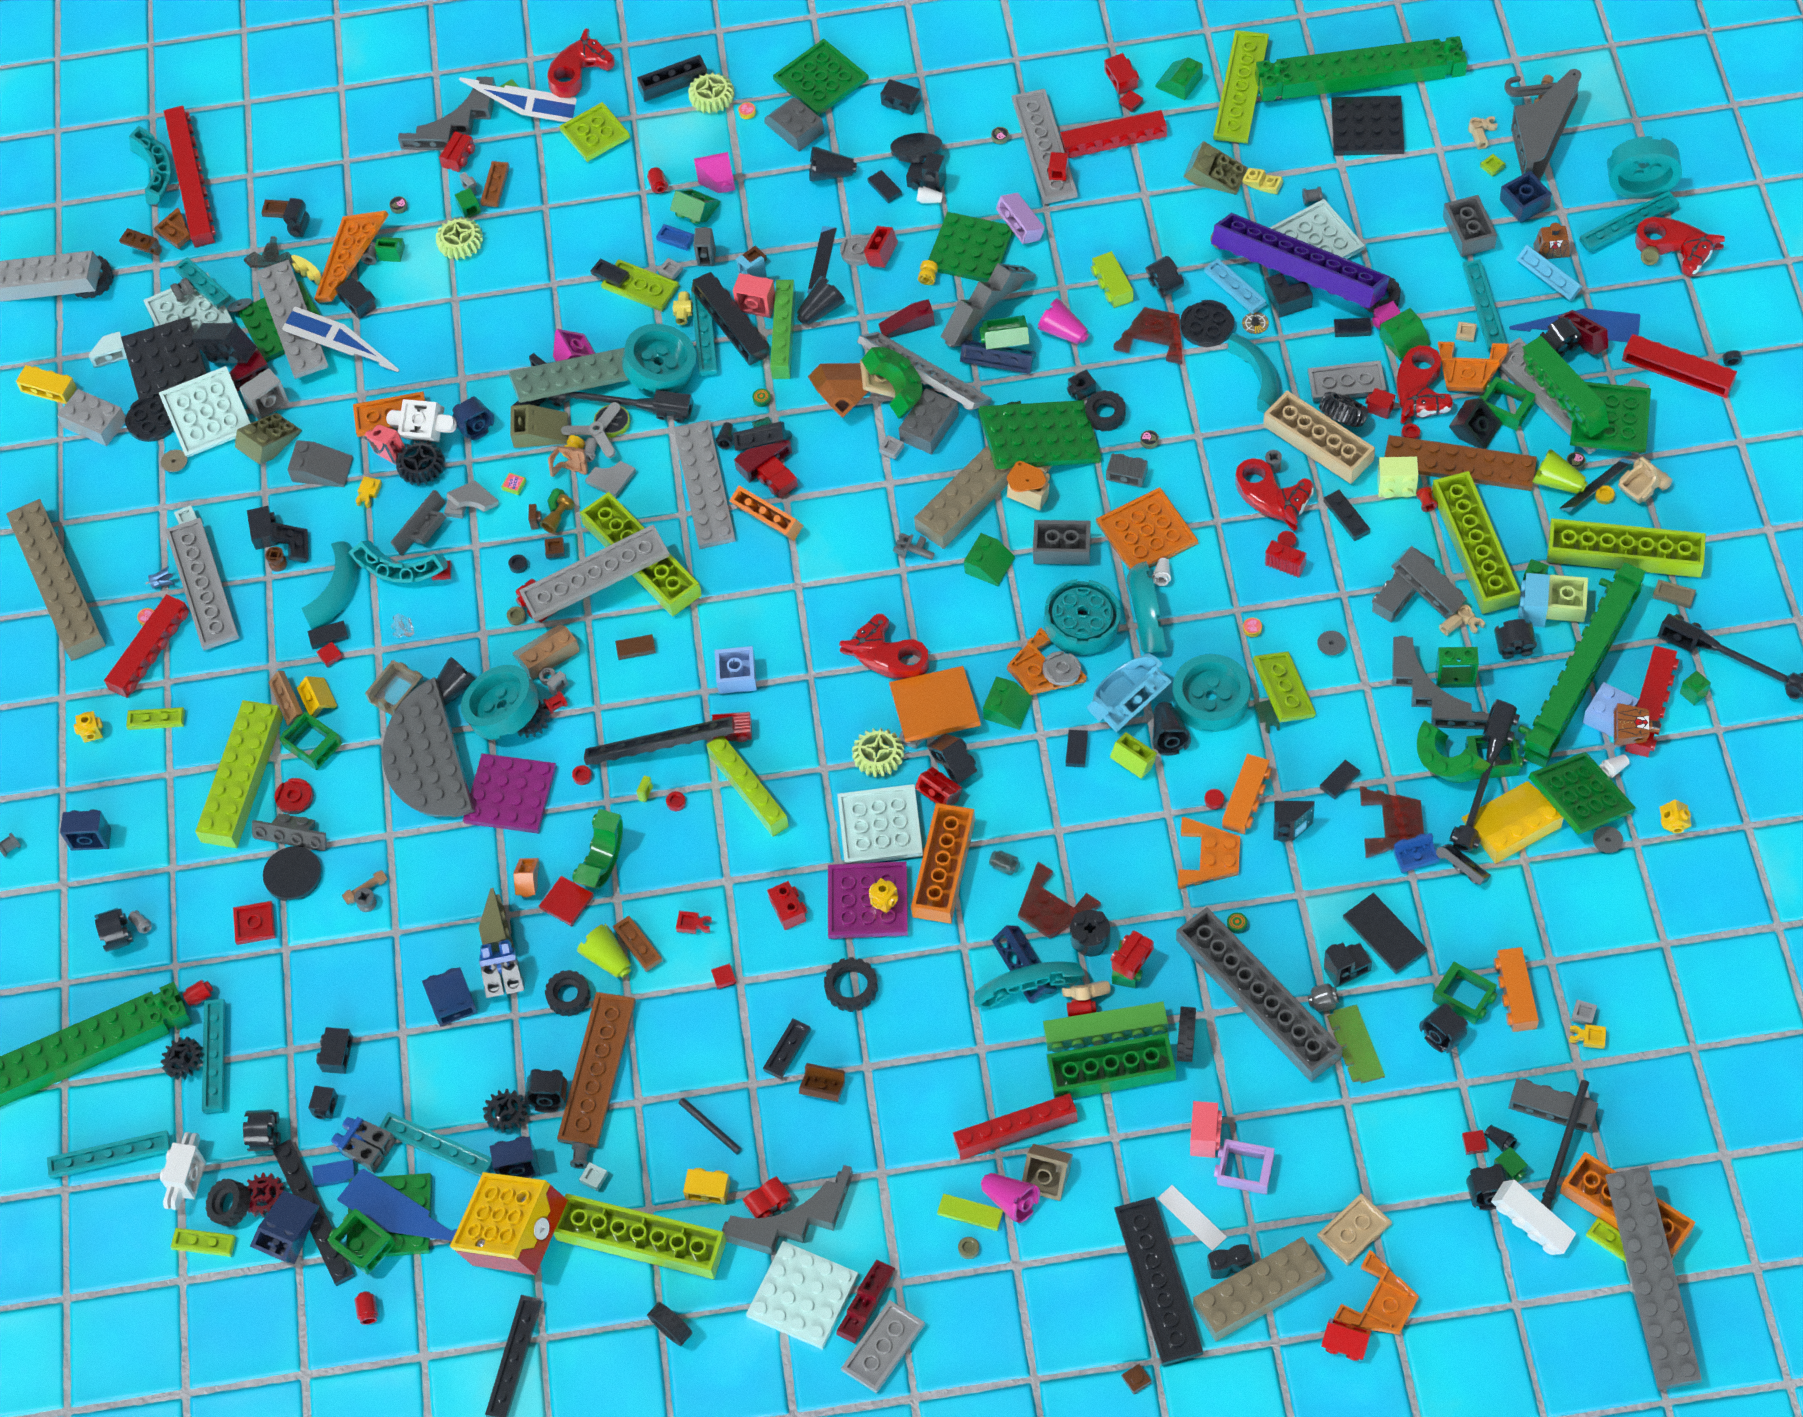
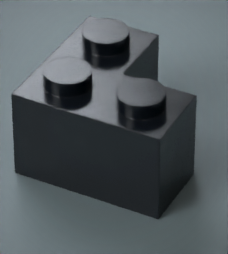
[906,152,947,192]
[1265,273,1313,318]
[927,734,977,783]
[1324,942,1372,987]

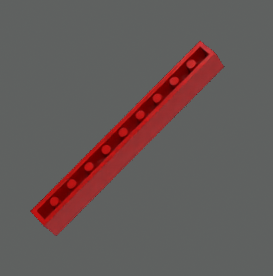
[163,105,216,248]

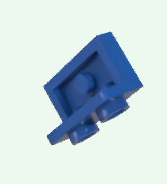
[1393,833,1440,873]

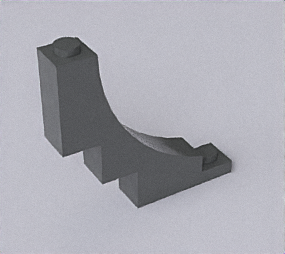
[398,77,496,150]
[940,263,1036,348]
[1392,636,1489,730]
[722,1165,853,1255]

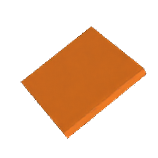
[1096,487,1198,571]
[889,666,981,742]

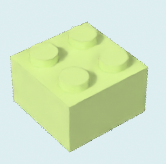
[1377,457,1418,498]
[1546,575,1588,622]

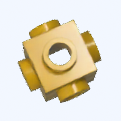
[74,711,103,743]
[1660,799,1691,834]
[869,878,898,913]

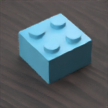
[1518,573,1550,628]

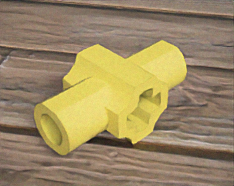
[673,291,693,325]

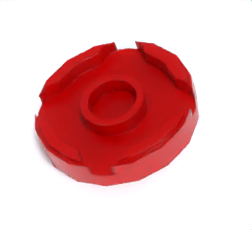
[274,778,314,814]

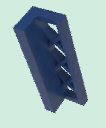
[960,340,1036,374]
[991,925,1057,1003]

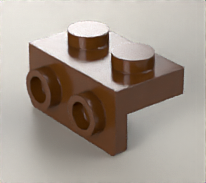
[119,228,162,256]
[799,1063,845,1102]

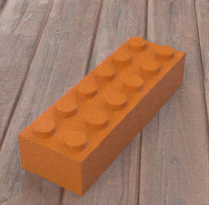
[911,803,975,924]
[1560,1152,1696,1260]

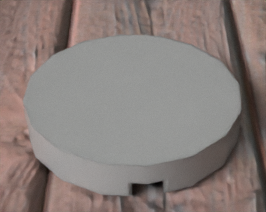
[840,234,870,266]
[1042,651,1081,686]

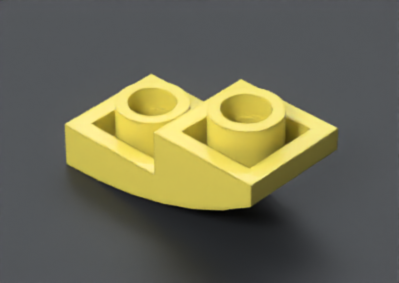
[1242,168,1283,194]
[291,255,321,286]

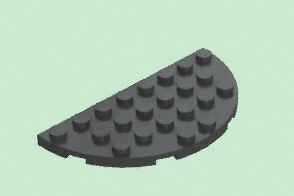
[382,677,475,817]

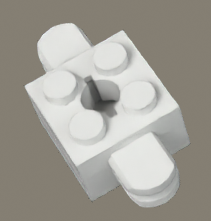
[386,399,457,443]
[160,1132,206,1210]

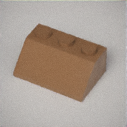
[512,624,580,680]

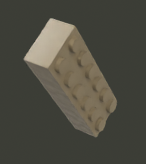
[914,446,1012,549]
[1193,1237,1326,1342]

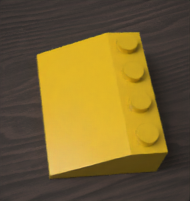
[1461,781,1563,864]

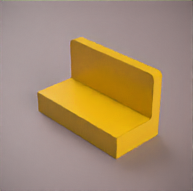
[297,676,337,717]

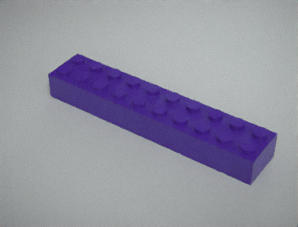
[1211,213,1390,308]

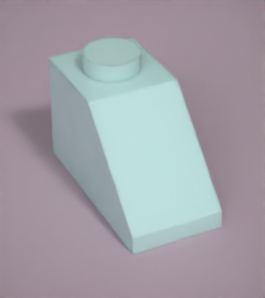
[89,332,127,368]

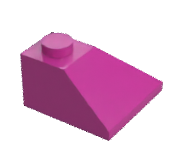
[694,152,735,193]
[553,329,595,361]

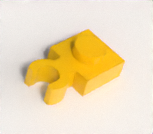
[356,476,382,508]
[1569,1024,1606,1049]

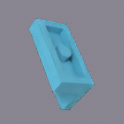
[736,255,767,278]

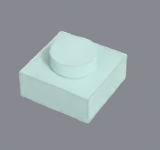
[174,505,197,525]
[579,1162,608,1191]

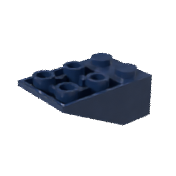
[422,967,478,1027]
[250,1190,319,1264]

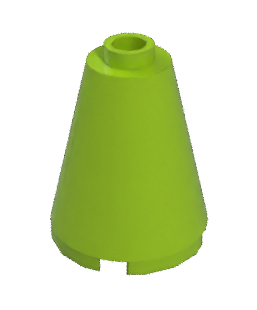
[1532,449,1588,494]
[577,924,631,978]

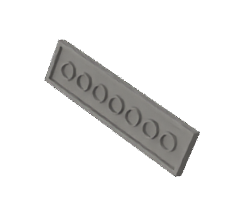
[1012,89,1077,204]
[255,260,328,379]
[857,332,992,410]
[1499,337,1598,454]
[674,420,736,549]
[165,518,239,651]
[519,524,670,622]

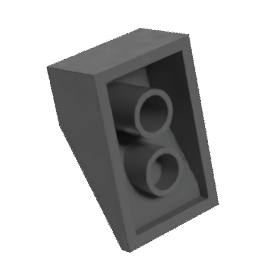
[287,440,353,487]

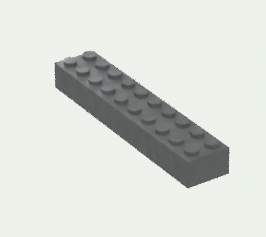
[1176,907,1343,1082]
[1606,1166,1702,1391]

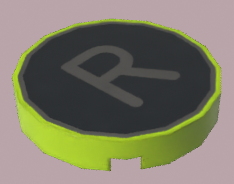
[594,405,630,438]

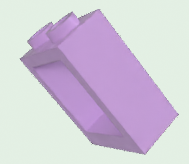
[1214,1139,1275,1195]

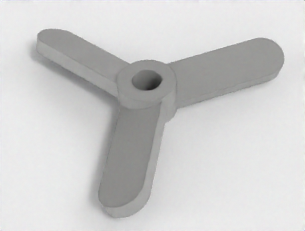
[561,402,620,458]

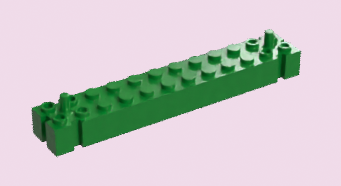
[1255,36,1468,102]
[1518,562,1646,768]
[0,982,193,1107]

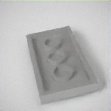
[1308,361,1386,402]
[841,1300,925,1394]

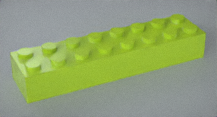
[1432,471,1521,614]
[580,492,702,617]
[1546,518,1706,578]
[195,700,283,848]
[554,1193,727,1279]

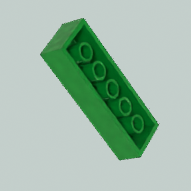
[1522,336,1609,438]
[1046,1033,1176,1099]

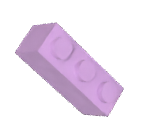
[996,193,1045,244]

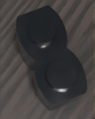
[283,198,310,237]
[1207,1244,1253,1279]

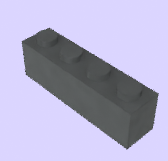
[1391,546,1467,618]
[1372,552,1435,623]
[1508,1079,1598,1133]

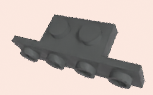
[391,490,446,555]
[252,814,326,851]

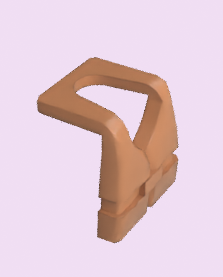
[548,447,588,477]

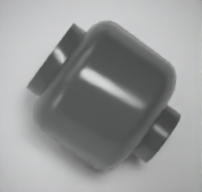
[1308,983,1339,1012]

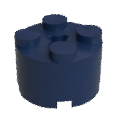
[452,396,494,440]

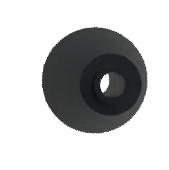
[809,147,857,182]
[797,276,846,325]
[437,657,475,706]
[1152,702,1191,756]

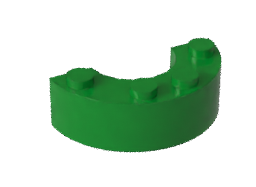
[861,347,922,419]
[1417,720,1491,783]
[572,809,623,889]

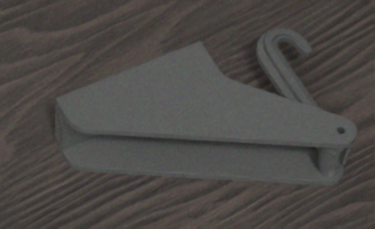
[1504,69,1582,180]

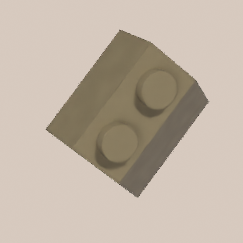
[1022,1144,1073,1201]

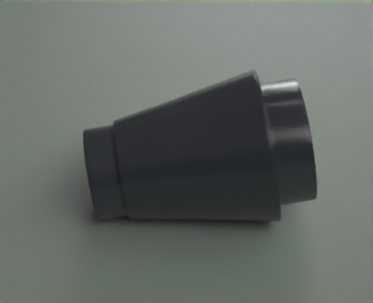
[716,422,734,449]
[1485,1125,1517,1152]

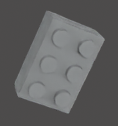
[57,389,126,446]

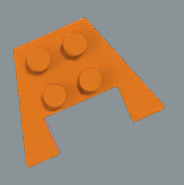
[1438,342,1510,392]
[1007,628,1087,695]
[1178,817,1240,889]
[1333,1250,1419,1335]

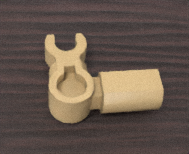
[1468,116,1498,149]
[1439,604,1485,636]
[1062,981,1110,1000]

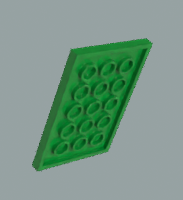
[978,400,1102,469]

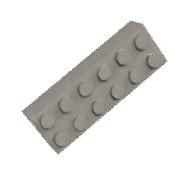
[0,251,102,302]

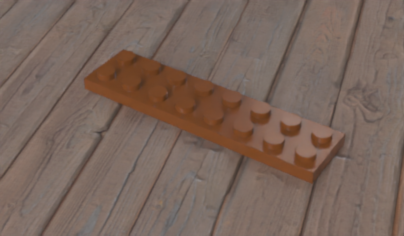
[1384,435,1537,491]
[557,992,636,1148]

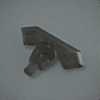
[244,236,293,268]

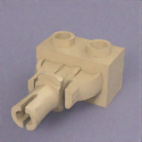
[1007,466,1052,511]

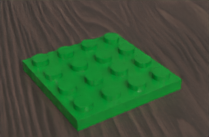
[773,39,869,116]
[928,212,1014,282]
[237,281,320,362]
[1570,382,1651,453]
[1528,752,1636,835]
[346,1173,432,1258]

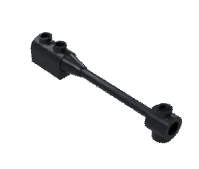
[548,390,694,423]
[1657,614,1803,699]
[1449,699,1520,852]

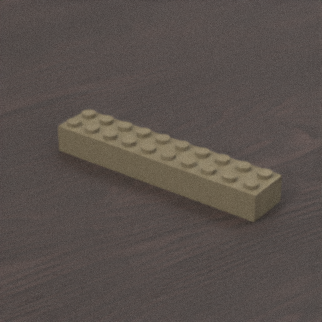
[6,499,106,661]

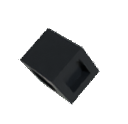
[1067,369,1096,401]
[308,1086,338,1119]

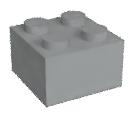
[240,368,289,420]

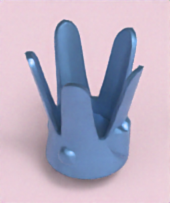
[145,566,175,589]

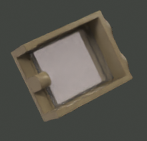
[365,660,424,716]

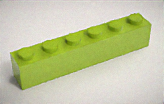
[706,736,789,837]

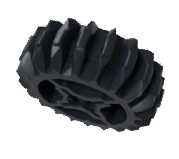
[1319,392,1369,427]
[396,440,445,486]

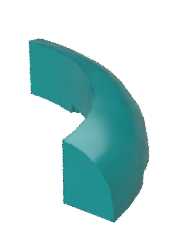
[129,126,171,205]
[1228,333,1280,413]
[301,541,358,630]
[348,541,448,583]
[1127,561,1166,652]
[973,961,1085,1009]

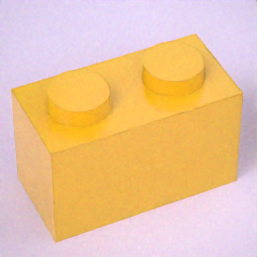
[683,1168,731,1205]

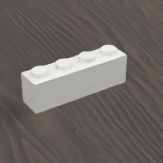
[1491,1180,1576,1255]

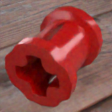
[1416,487,1438,512]
[543,691,568,715]

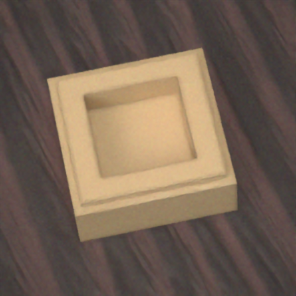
[1455,322,1477,342]

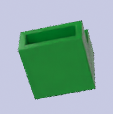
[375,237,405,262]

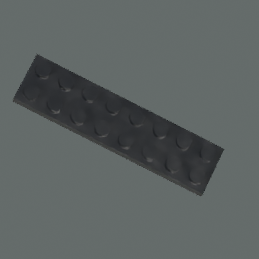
[1114,1197,1203,1366]

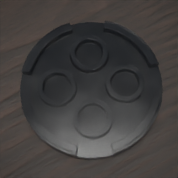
[890,133,942,163]
[1180,300,1234,347]
[125,395,174,442]
[263,846,321,901]

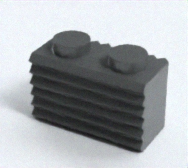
[693,227,716,266]
[1106,453,1148,487]

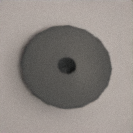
[227,298,252,312]
[1317,631,1346,655]
[1593,826,1623,853]

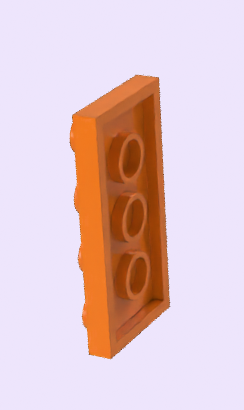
[353,391,426,437]

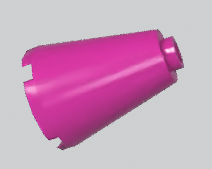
[1038,298,1089,344]
[981,1173,1040,1223]

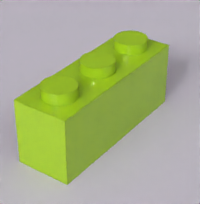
[1090,251,1133,308]

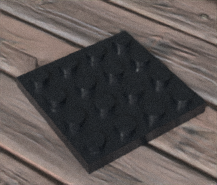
[1331,96,1404,156]
[121,316,207,399]

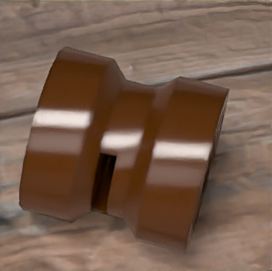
[265,547,287,572]

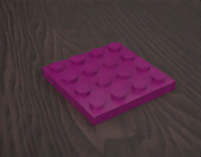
[463,753,557,834]
[828,861,908,939]

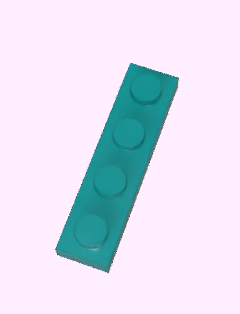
[174,257,231,309]

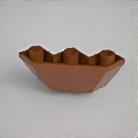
[808,363,869,418]

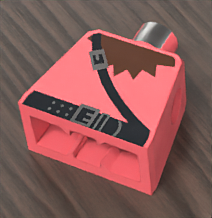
[365,425,406,465]

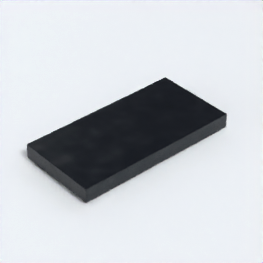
[1343,892,1427,974]

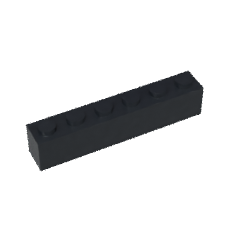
[691,272,769,366]

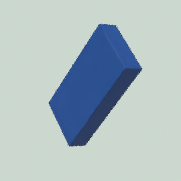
[656,224,694,251]
[312,1159,355,1188]

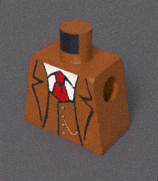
[1533,223,1570,259]
[1613,703,1660,745]

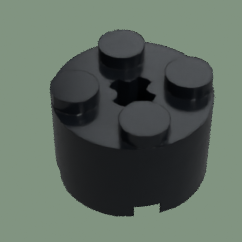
[1145,256,1184,299]
[1540,317,1582,357]
[1494,619,1537,659]
[94,908,134,952]
[1070,910,1110,957]
[1419,1003,1468,1053]
[524,1069,568,1113]
[243,1109,281,1152]
[1466,1164,1510,1210]

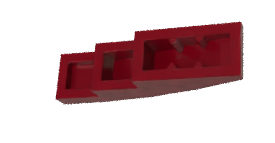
[836,1259,895,1343]

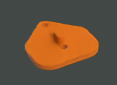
[1007,461,1046,492]

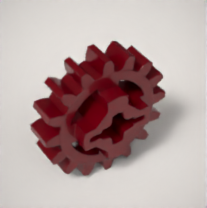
[247,1172,285,1218]

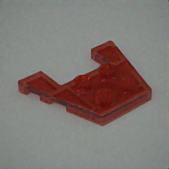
[1113,307,1182,364]
[1359,786,1424,858]
[1018,862,1101,939]

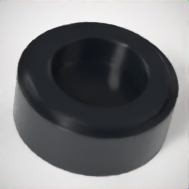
[1722,350,1742,366]
[508,555,528,574]

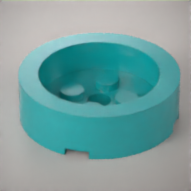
[1607,136,1682,199]
[622,324,696,394]
[1043,579,1121,655]
[1173,654,1250,732]
[461,665,539,740]

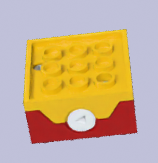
[450,1172,568,1275]

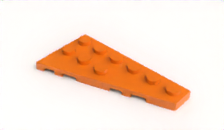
[314,210,389,303]

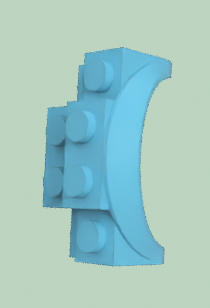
[1086,653,1171,732]

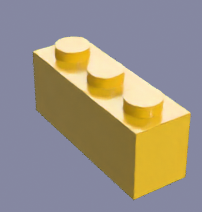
[16,365,77,404]

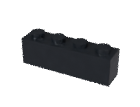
[637,55,707,102]

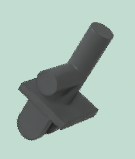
[893,533,935,560]

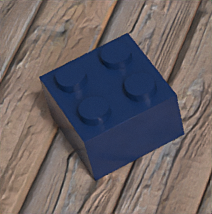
[1500,171,1552,223]
[60,809,111,851]
[489,1136,541,1178]

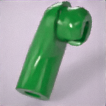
[547,488,565,512]

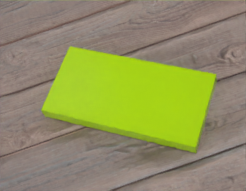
[601,259,680,312]
[1252,651,1316,722]

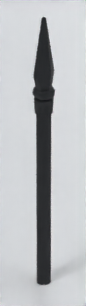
[1541,1080,1589,1210]

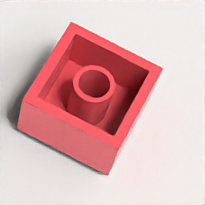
[733,273,775,318]
[1190,1101,1222,1158]

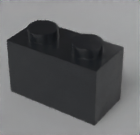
[880,79,921,115]
[335,277,376,320]
[247,506,277,550]
[316,1027,353,1074]

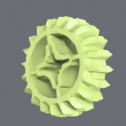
[688,72,734,114]
[436,217,483,261]
[852,728,904,778]

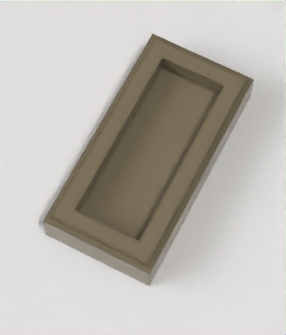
[1653,579,1696,609]

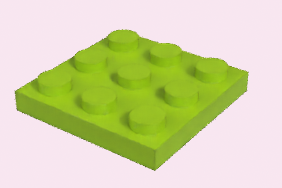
[559,102,630,162]

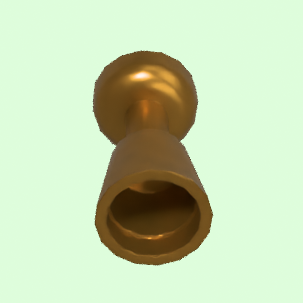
[540,494,575,534]

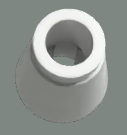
[917,186,942,203]
[1152,558,1171,586]
[1599,754,1629,778]

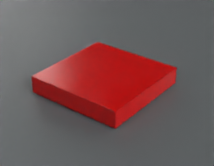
[539,876,594,927]
[233,901,276,945]

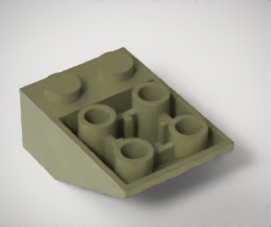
[1183,141,1248,195]
[510,404,568,448]
[235,413,301,465]
[479,888,514,952]

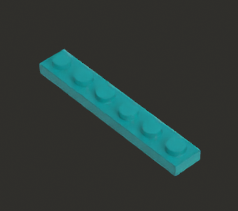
[1579,191,1679,252]
[1462,259,1507,352]
[691,287,718,377]
[202,999,226,1113]
[379,1112,493,1177]
[47,1130,171,1179]

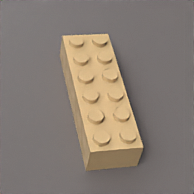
[1263,390,1375,484]

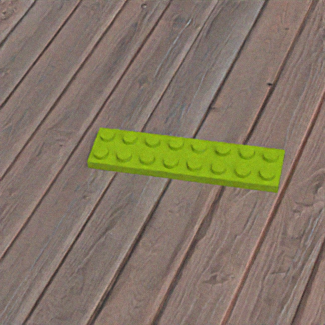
[1213,30,1269,144]

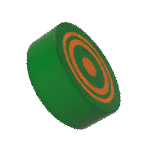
[752,389,771,407]
[1227,912,1247,934]

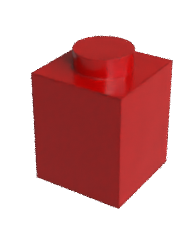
[1048,152,1069,181]
[1365,388,1395,419]

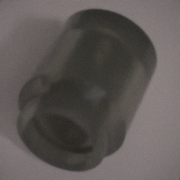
[989,850,1020,875]

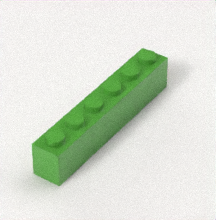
[770,280,796,379]
[1043,1002,1168,1052]

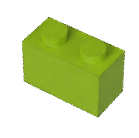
[1110,732,1157,778]

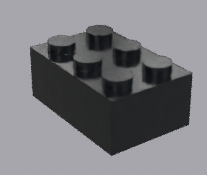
[191,323,258,363]

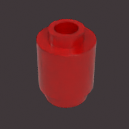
[647,167,668,193]
[182,979,214,1007]
[1067,999,1097,1017]
[354,1291,378,1325]

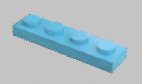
[1516,245,1583,301]
[1205,258,1266,314]

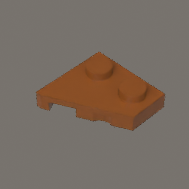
[154,208,191,249]

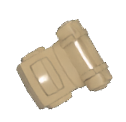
[1618,456,1673,504]

